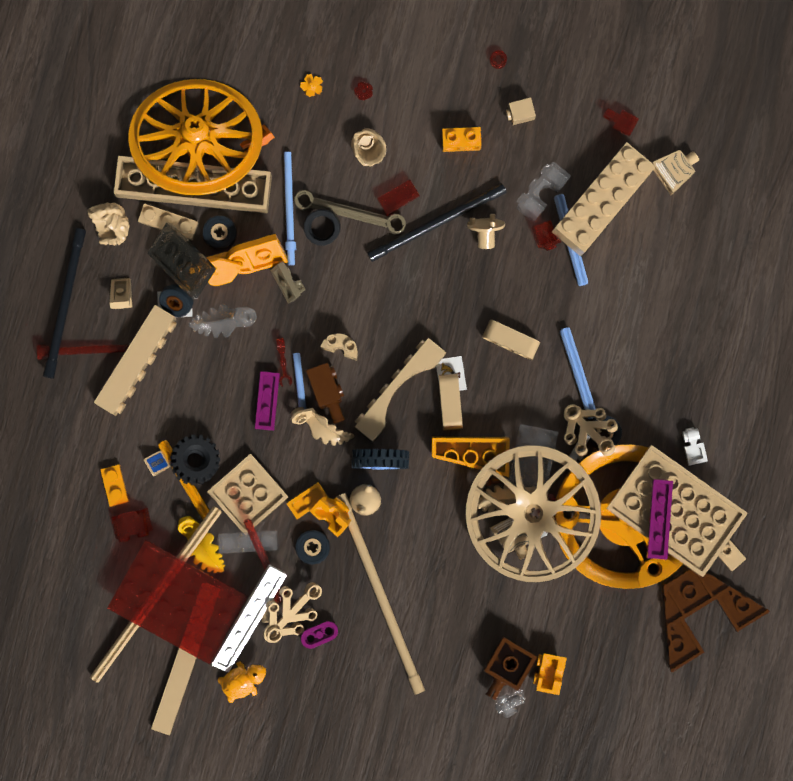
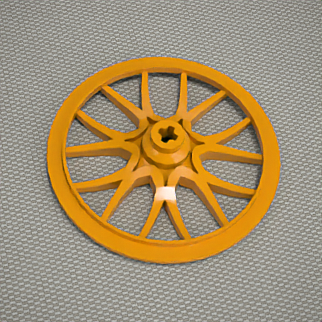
[128,79,263,195]

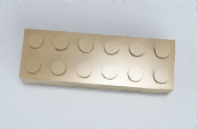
[552,142,656,256]

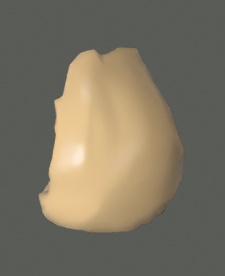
[351,128,386,167]

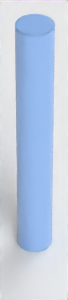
[293,353,306,409]

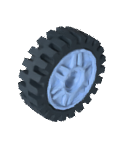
[352,449,409,470]

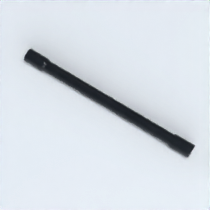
[367,183,507,262]
[43,228,86,379]

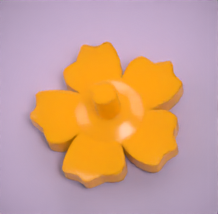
[300,74,323,97]

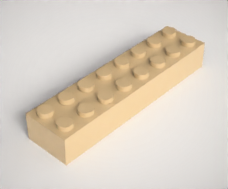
[114,156,272,213]

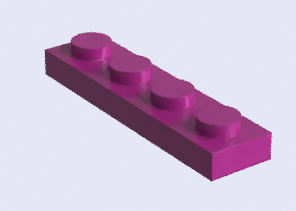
[647,479,673,560]

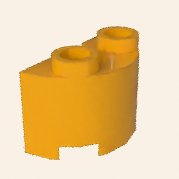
[310,496,351,537]
[533,653,567,695]

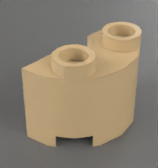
[320,334,358,361]

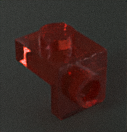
[531,220,562,251]

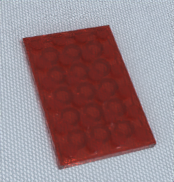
[107,540,248,664]

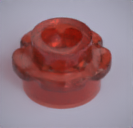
[354,82,373,100]

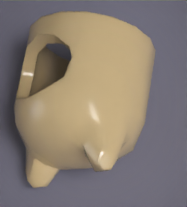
[350,484,381,516]

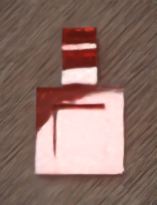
[603,108,639,136]

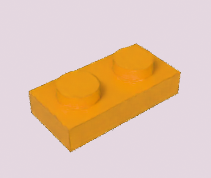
[100,465,129,507]
[286,482,329,520]

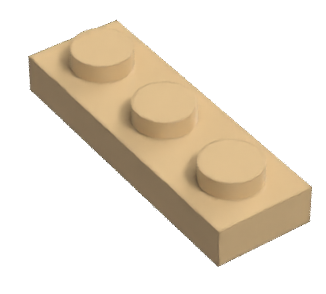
[138,204,198,241]

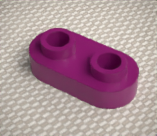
[301,621,338,649]

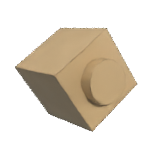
[506,98,536,125]

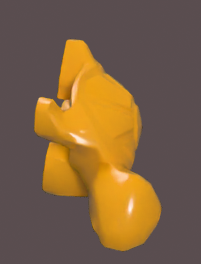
[218,661,266,703]

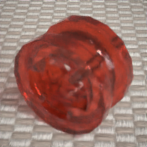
[490,50,507,69]

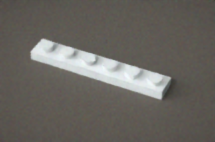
[211,565,287,673]

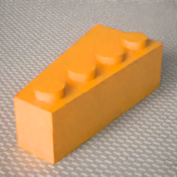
[431,436,510,477]

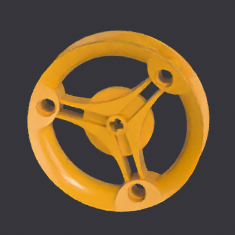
[554,445,683,589]

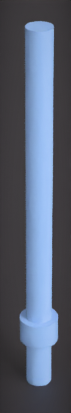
[284,152,297,265]

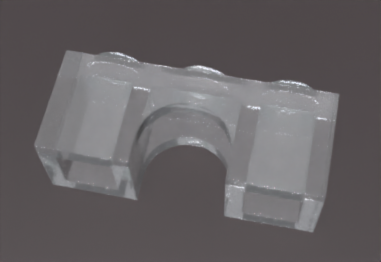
[516,161,571,222]
[218,531,279,554]

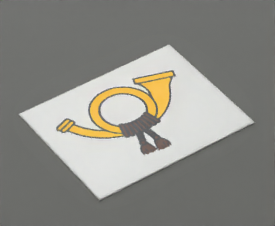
[436,356,467,391]

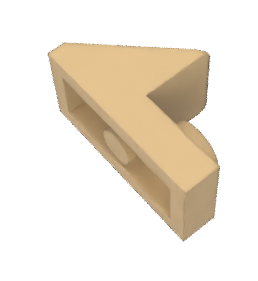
[110,278,133,309]

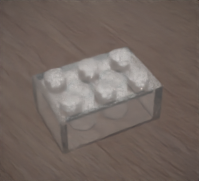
[508,424,558,488]

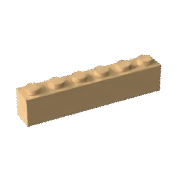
[94,305,177,416]

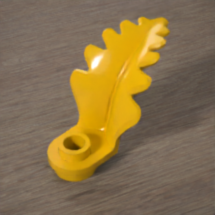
[177,516,225,573]

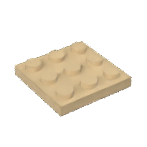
[207,454,289,535]

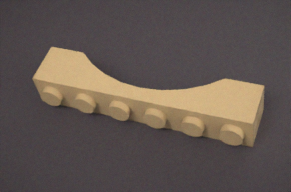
[355,338,446,442]

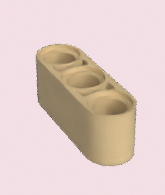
[482,320,540,360]
[439,374,463,430]

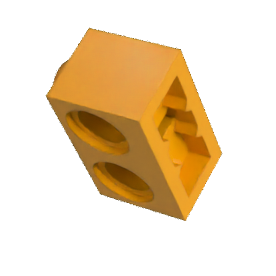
[442,127,481,152]

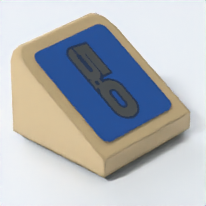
[143,450,170,476]

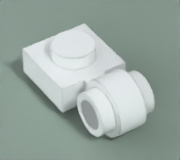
[682,427,708,466]

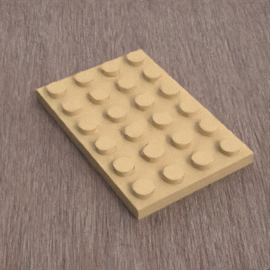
[606,445,748,577]

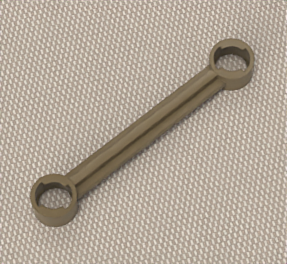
[295,190,406,235]

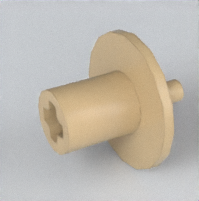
[467,214,505,249]

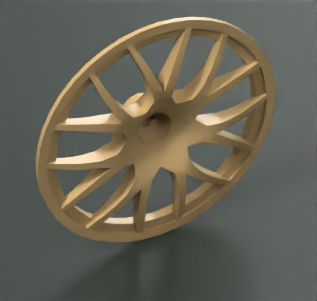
[466,446,601,582]

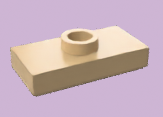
[718,540,746,572]

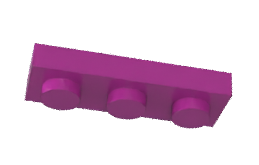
[255,371,280,431]

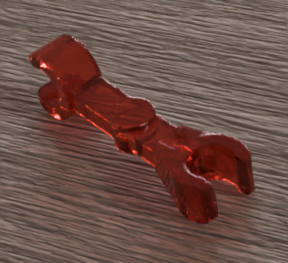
[276,338,292,387]

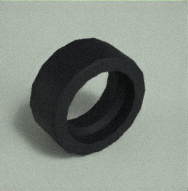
[304,209,341,246]

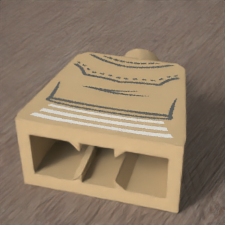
[652,150,699,195]
[490,518,529,560]

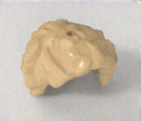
[87,202,130,246]

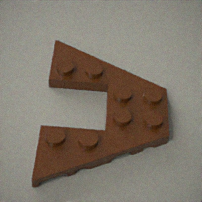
[662,569,770,673]

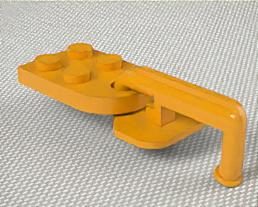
[178,234,288,292]

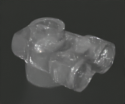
[495,689,526,718]

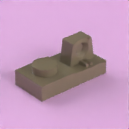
[270,261,306,304]

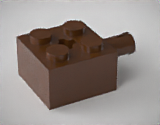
[306,363,345,424]
[483,636,537,700]

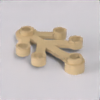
[564,404,618,457]
[263,582,322,643]

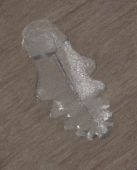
[189,304,257,338]

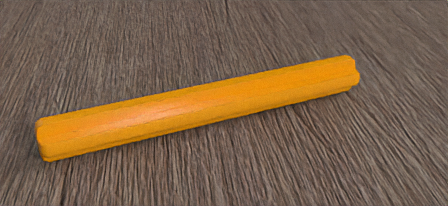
[158,440,210,520]

